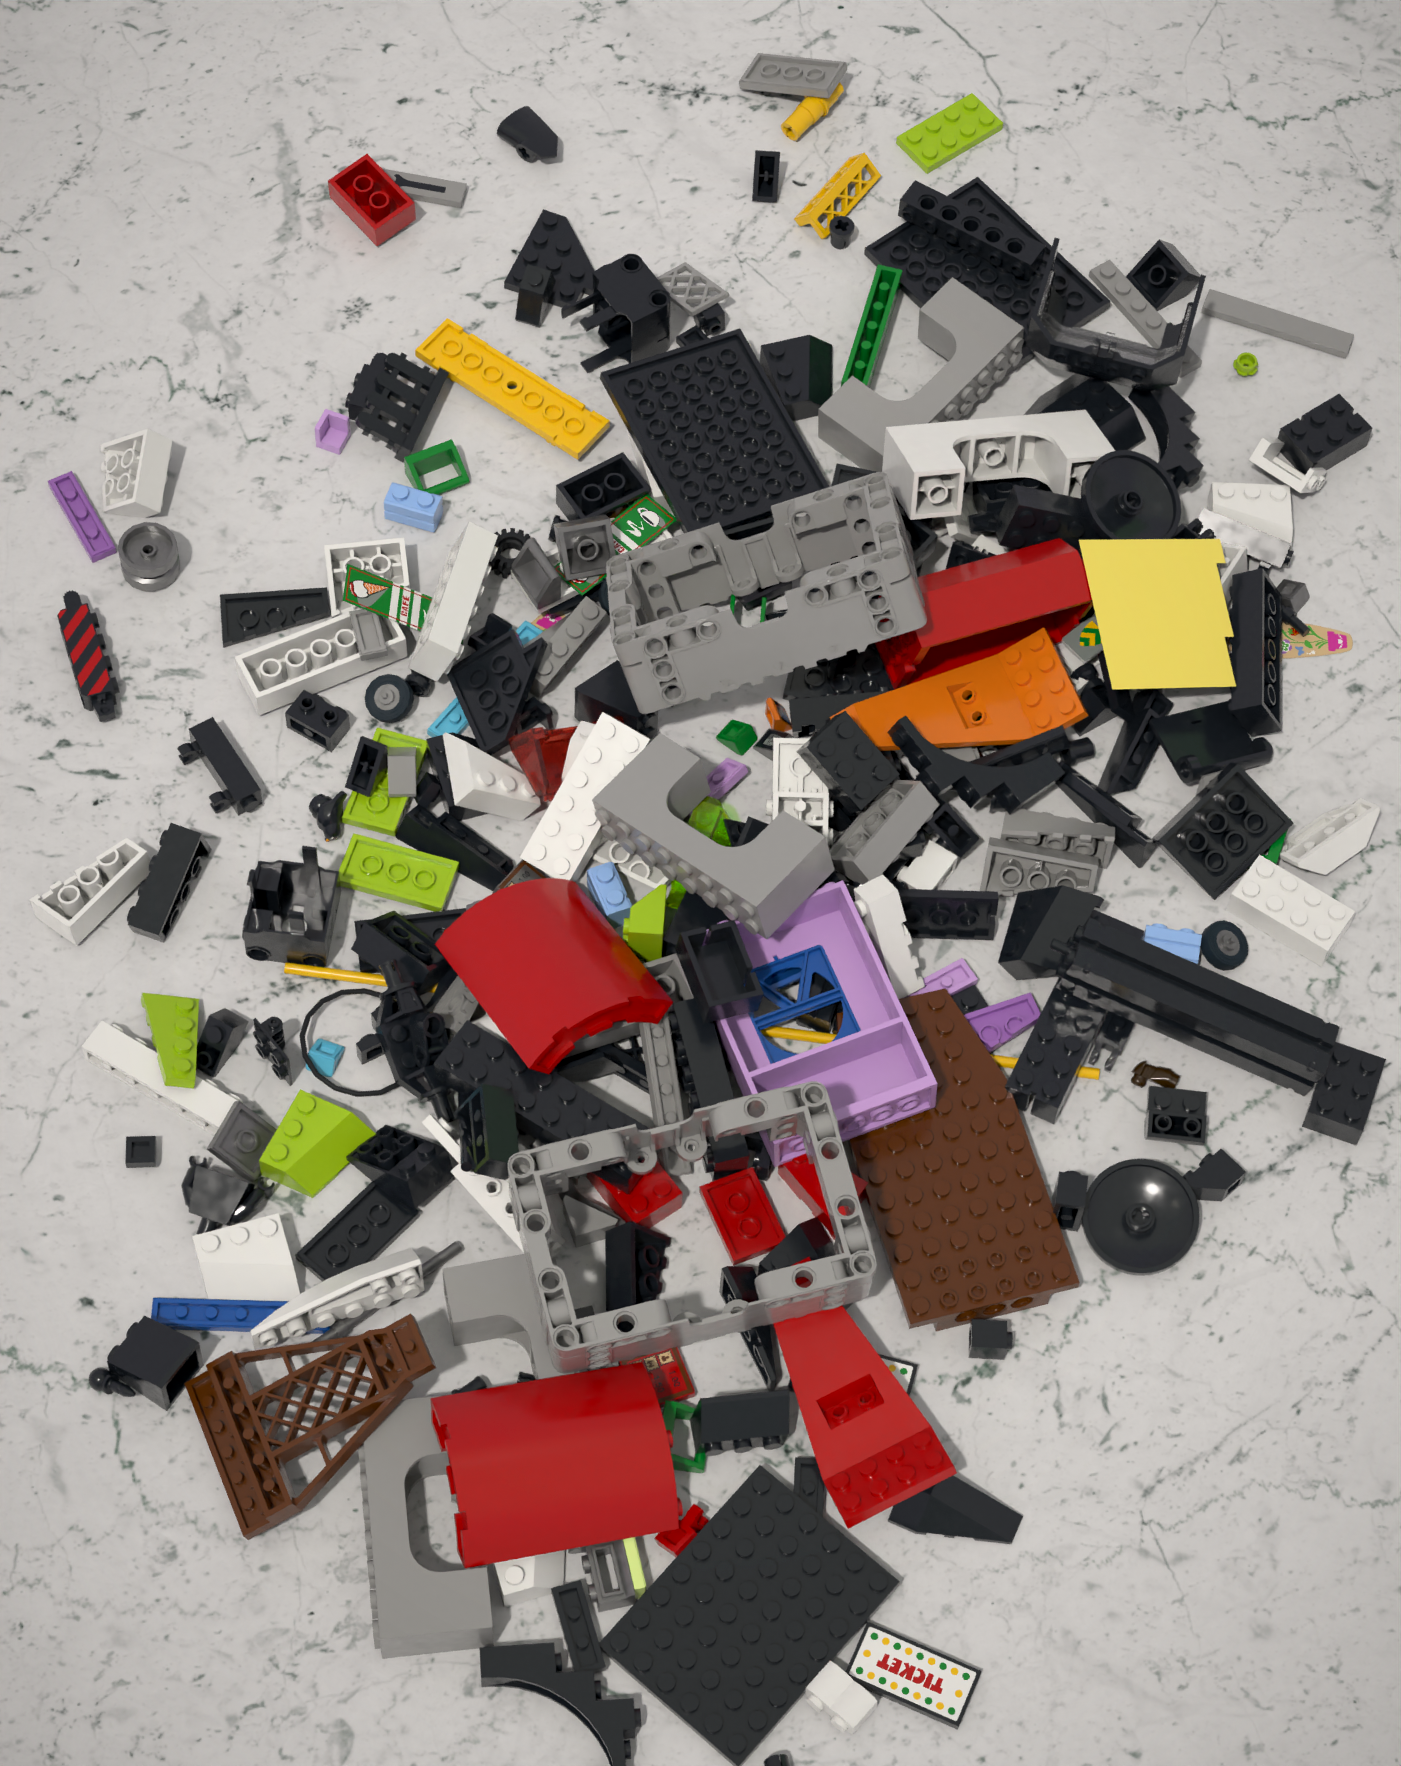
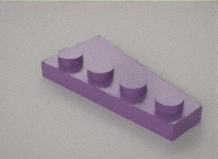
[964,992,1041,1053]

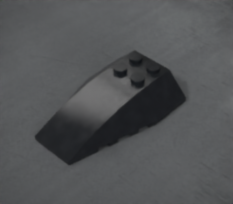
[1024,373,1146,451]

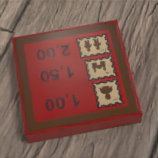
[618,1347,695,1408]

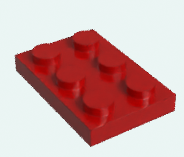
[699,1167,786,1266]

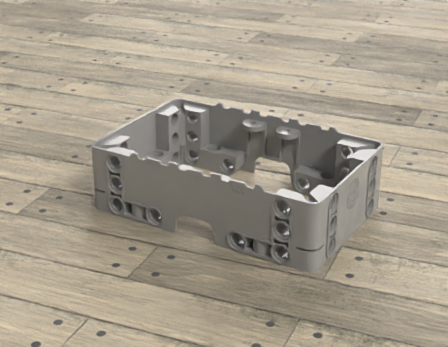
[606,472,927,714]
[507,1081,877,1374]

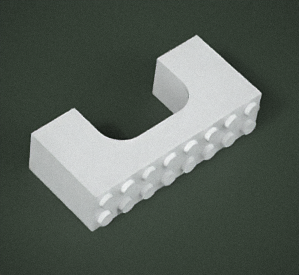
[882,410,1115,520]

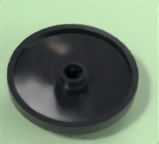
[1081,450,1181,540]
[1082,1159,1199,1276]

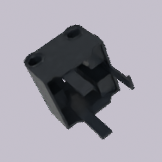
[561,254,671,373]
[242,846,341,967]

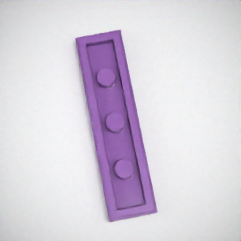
[48,471,117,563]

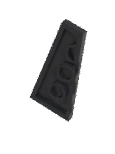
[220,587,329,648]

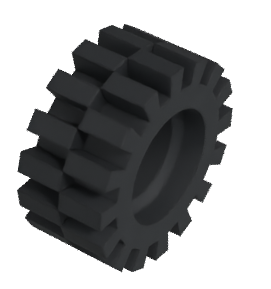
[488,528,530,579]

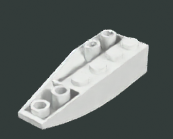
[250,1248,425,1349]

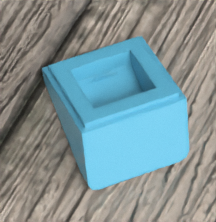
[305,1038,345,1077]

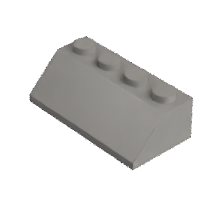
[829,780,940,884]

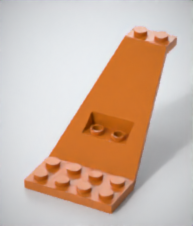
[830,628,1088,751]

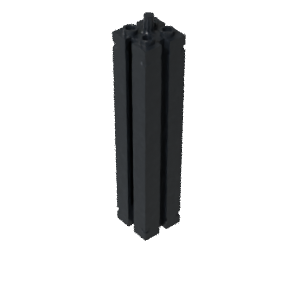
[1049,917,1340,1096]

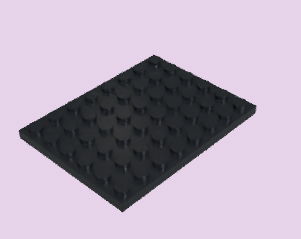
[864,177,1111,376]
[600,329,829,533]
[599,1465,900,1766]

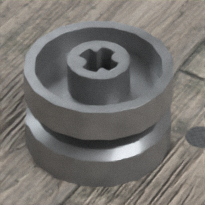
[118,522,180,591]

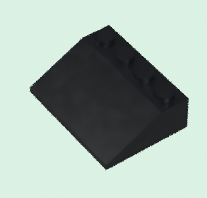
[1152,762,1294,900]

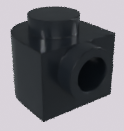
[693,303,725,336]

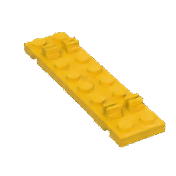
[415,318,610,460]

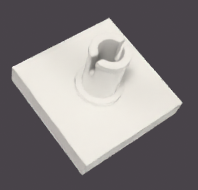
[931,493,984,545]

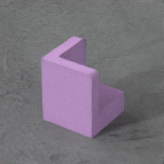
[315,409,351,455]

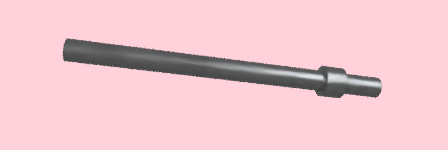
[312,1241,462,1342]

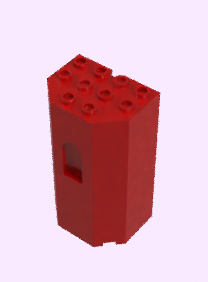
[875,538,1093,690]

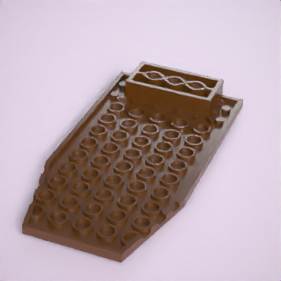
[836,988,1080,1331]

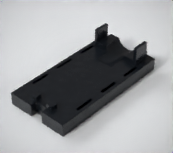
[890,881,999,940]

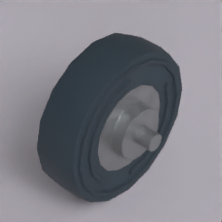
[365,674,414,723]
[1200,920,1248,971]

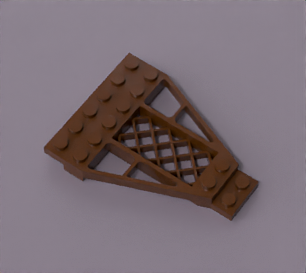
[184,1313,436,1540]

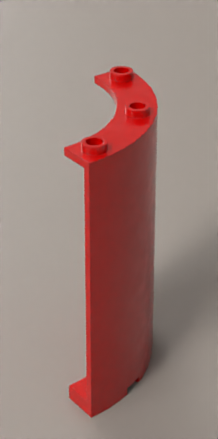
[435,878,673,1074]
[431,1362,683,1568]

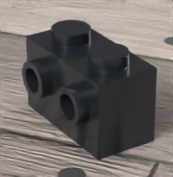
[285,690,350,753]
[921,797,980,858]

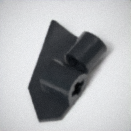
[497,106,558,162]

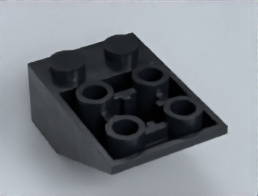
[346,1125,454,1209]

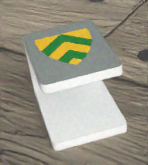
[1059,613,1103,672]

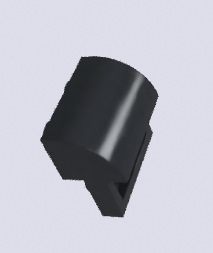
[1144,1086,1207,1146]

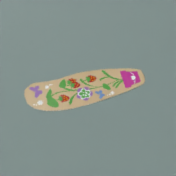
[1226,622,1353,659]

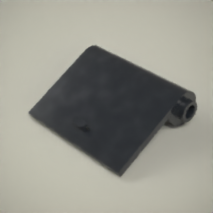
[1148,701,1273,783]

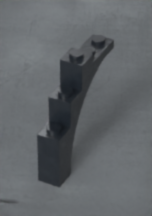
[1128,386,1204,490]
[887,715,1065,815]
[479,1642,641,1766]

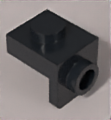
[467,613,512,651]
[514,696,554,737]

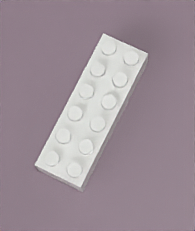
[408,521,498,682]
[235,608,407,715]
[520,712,652,883]

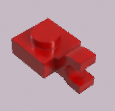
[654,1504,709,1557]

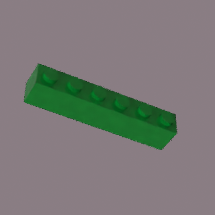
[841,264,902,388]

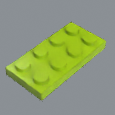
[896,93,1003,174]
[342,728,427,837]
[339,833,459,912]

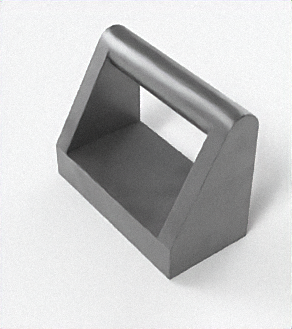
[511,538,561,610]

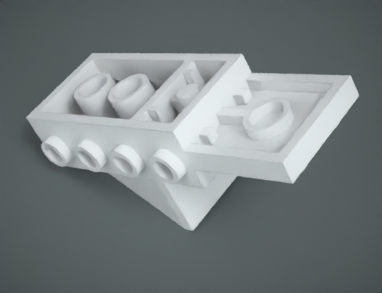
[766,738,833,845]
[422,1115,566,1258]

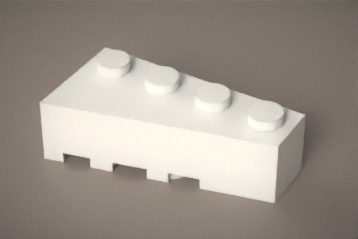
[29,838,150,946]
[854,874,925,999]

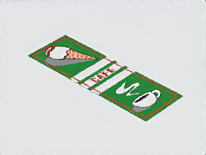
[554,494,677,596]
[343,564,463,645]

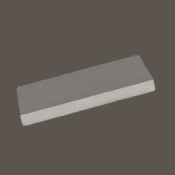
[739,53,848,98]

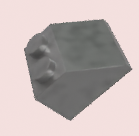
[553,515,616,581]

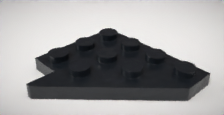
[504,209,594,308]
[447,629,548,756]

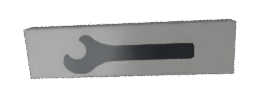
[383,169,467,208]

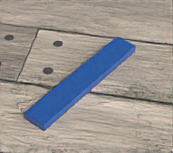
[151,1298,330,1334]

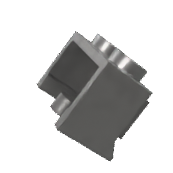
[581,1539,635,1612]

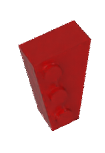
[778,1154,868,1240]

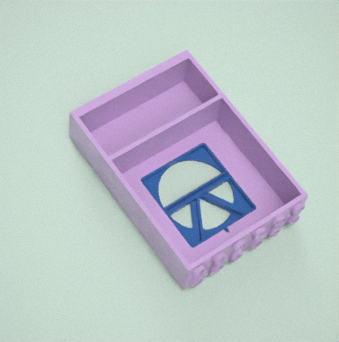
[702,880,937,1167]

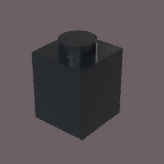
[969,1319,1013,1360]

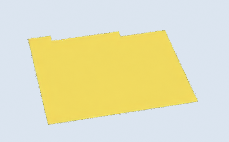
[1079,539,1236,690]

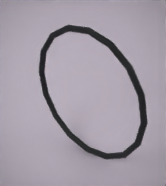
[299,988,400,1097]

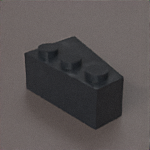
[454,1083,519,1180]

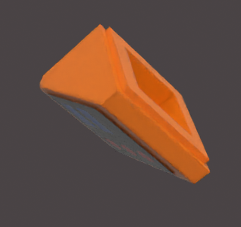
[765,697,792,732]

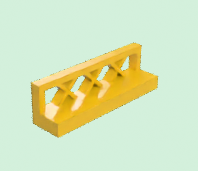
[794,152,881,239]

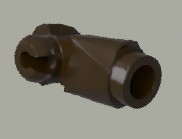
[1131,1060,1180,1088]

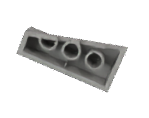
[523,596,607,699]
[1000,807,1115,869]
[980,837,1099,897]

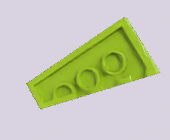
[141,993,199,1089]

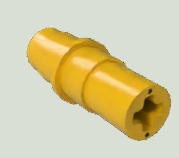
[781,82,844,141]

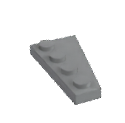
[432,976,479,1035]

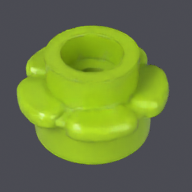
[1233,352,1258,376]

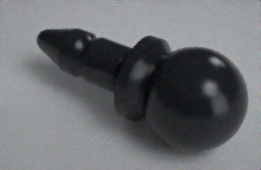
[88,1367,136,1397]

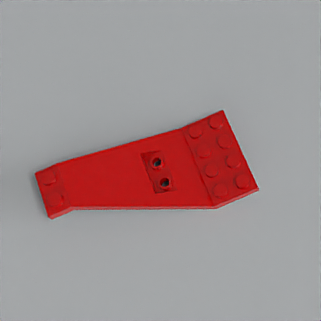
[773,1257,957,1529]

